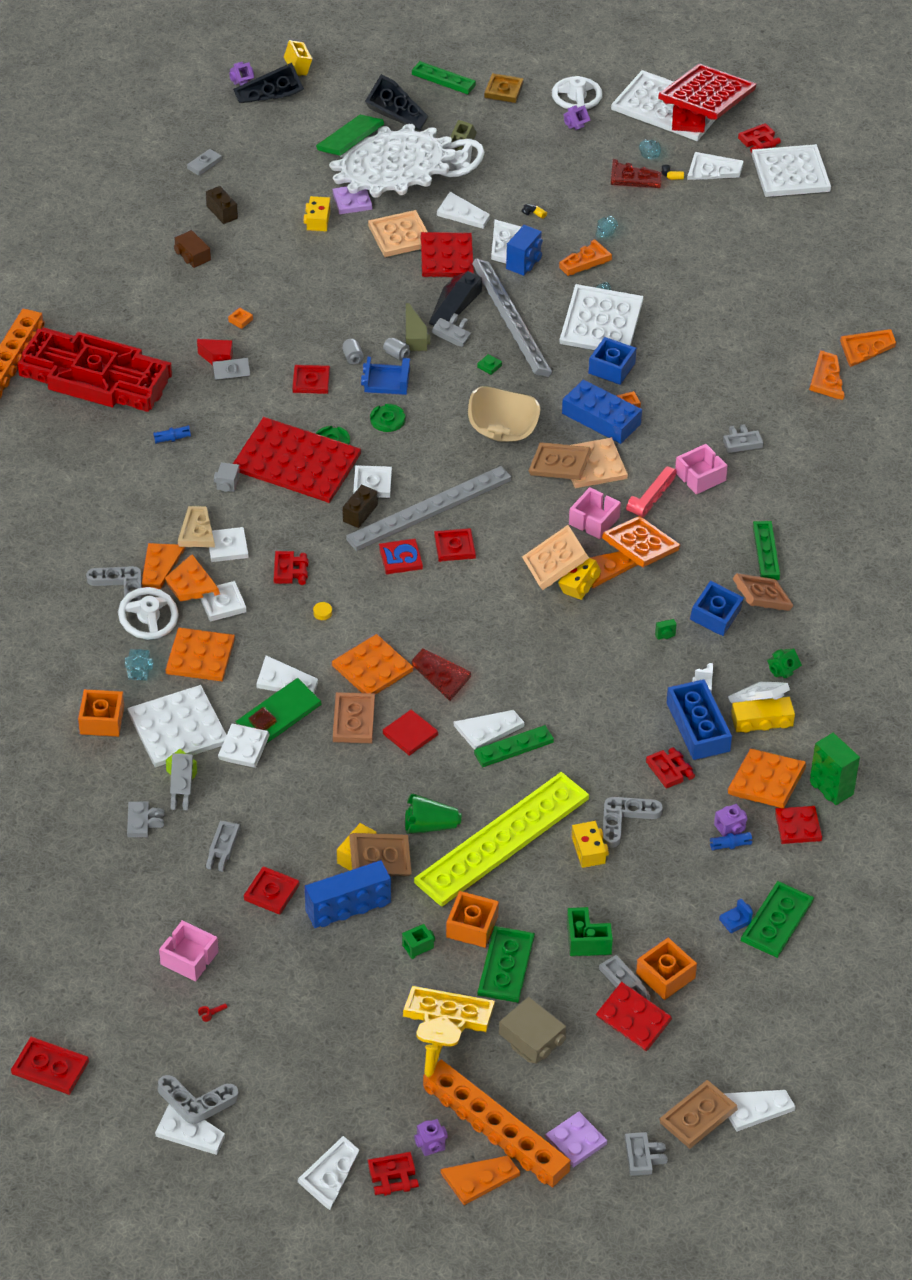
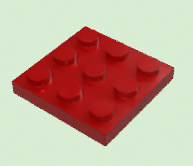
[420,232,474,277]

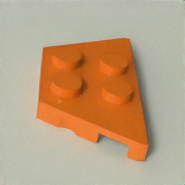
[165,554,220,601]

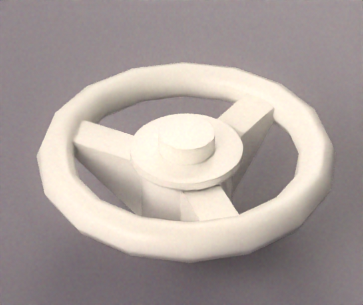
[552,76,602,110]
[441,139,484,177]
[118,587,179,640]

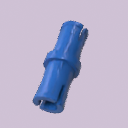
[153,425,191,444]
[710,832,752,851]

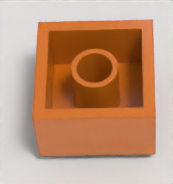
[78,689,124,737]
[446,891,499,948]
[636,937,697,1000]

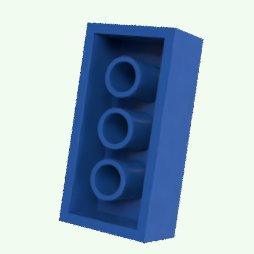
[562,379,642,444]
[666,679,732,760]
[304,860,391,928]

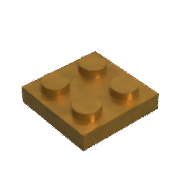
[484,73,523,103]

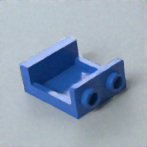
[361,357,410,395]

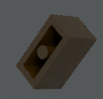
[206,186,238,225]
[343,484,378,528]

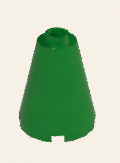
[405,793,462,834]

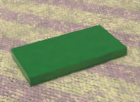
[316,114,384,156]
[235,678,322,744]
[740,881,814,958]
[477,926,535,1003]

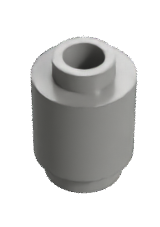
[383,338,410,361]
[342,339,364,364]

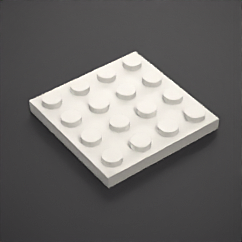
[752,144,831,197]
[560,284,643,350]
[127,685,227,767]

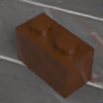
[174,230,211,268]

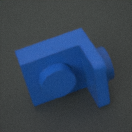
[719,899,753,933]

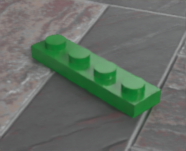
[412,61,476,94]
[753,521,780,580]
[474,725,554,768]

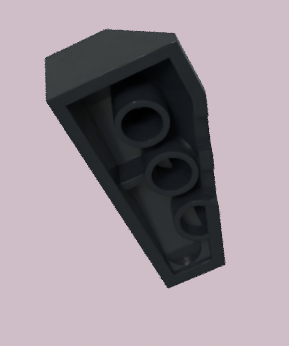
[233,62,304,103]
[365,74,428,130]
[429,271,482,326]

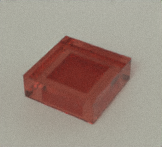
[248,707,277,730]

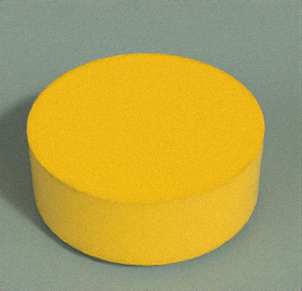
[313,602,332,620]

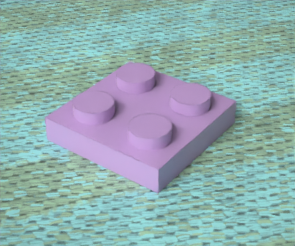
[332,187,372,214]
[545,1112,607,1167]

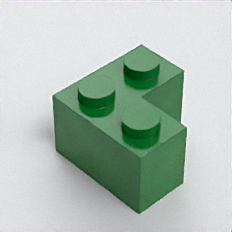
[567,907,613,956]

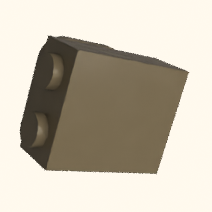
[499,997,566,1064]

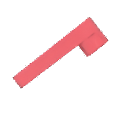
[626,466,677,518]

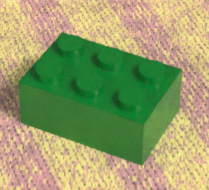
[810,732,860,805]

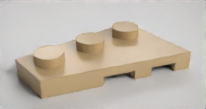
[178,506,215,547]

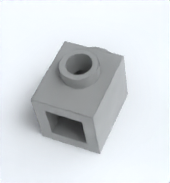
[214,462,240,492]

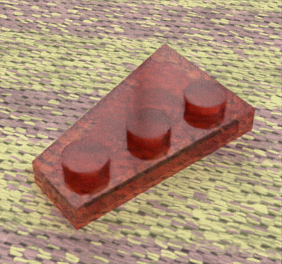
[611,159,662,188]
[412,648,471,701]

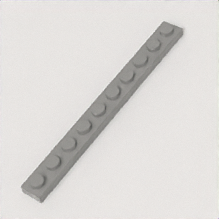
[472,258,552,377]
[346,466,511,551]

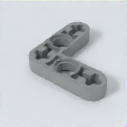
[86,566,142,603]
[602,797,663,848]
[157,1075,238,1124]

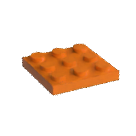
[602,516,680,567]
[165,627,235,682]
[332,634,413,695]
[728,748,806,808]

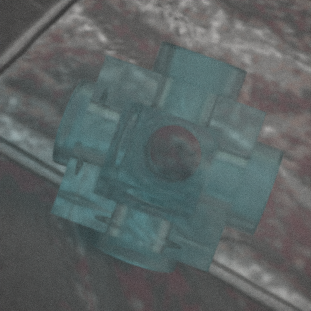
[125,649,153,680]

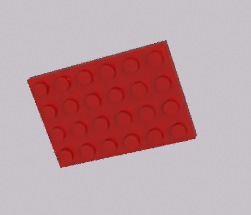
[658,64,756,120]
[233,417,361,503]

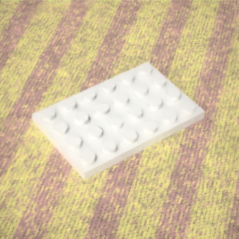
[611,70,716,141]

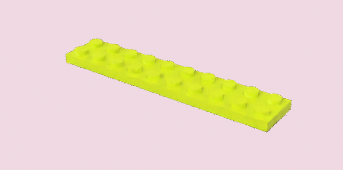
[414,772,589,907]

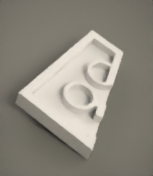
[687,152,743,180]
[437,192,490,229]
[491,220,521,264]
[257,656,318,694]
[728,682,790,703]
[454,710,524,750]
[724,1090,795,1132]
[155,1104,225,1155]
[298,1136,359,1210]

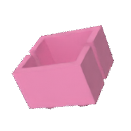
[675,444,728,495]
[569,487,621,539]
[159,920,218,981]

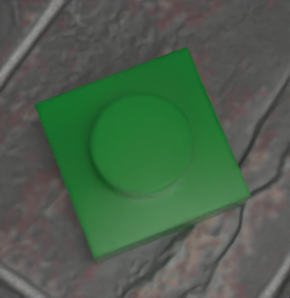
[477,354,502,375]
[655,619,677,640]

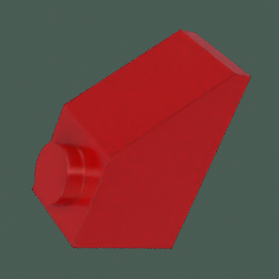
[197,339,233,366]

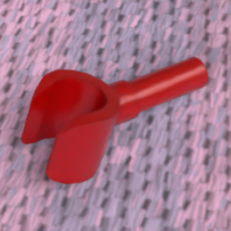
[198,1003,227,1022]

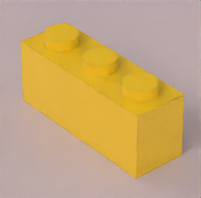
[731,697,795,733]

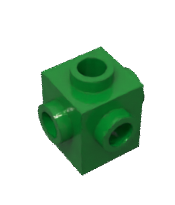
[767,648,802,678]

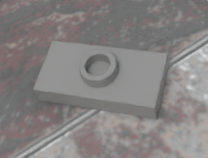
[187,149,222,176]
[212,358,250,380]

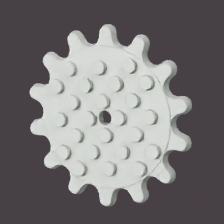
[329,124,456,198]

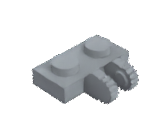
[431,314,471,347]
[723,424,763,453]
[127,801,165,837]
[625,1132,668,1176]

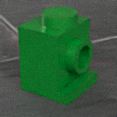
[402,924,435,959]

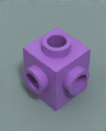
[229,62,254,86]
[563,105,590,130]
[714,804,747,836]
[414,1119,448,1156]

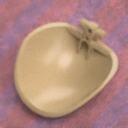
[468,386,540,442]

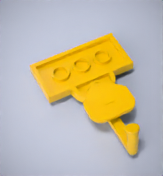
[403,986,495,1078]

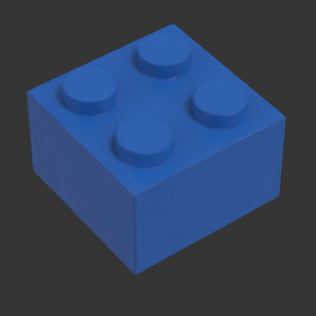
[506,225,543,276]
[588,337,636,385]
[690,580,744,636]

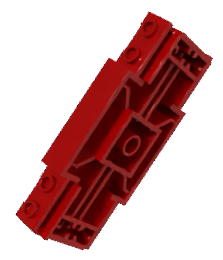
[18,327,172,412]

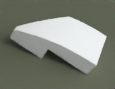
[692,663,713,692]

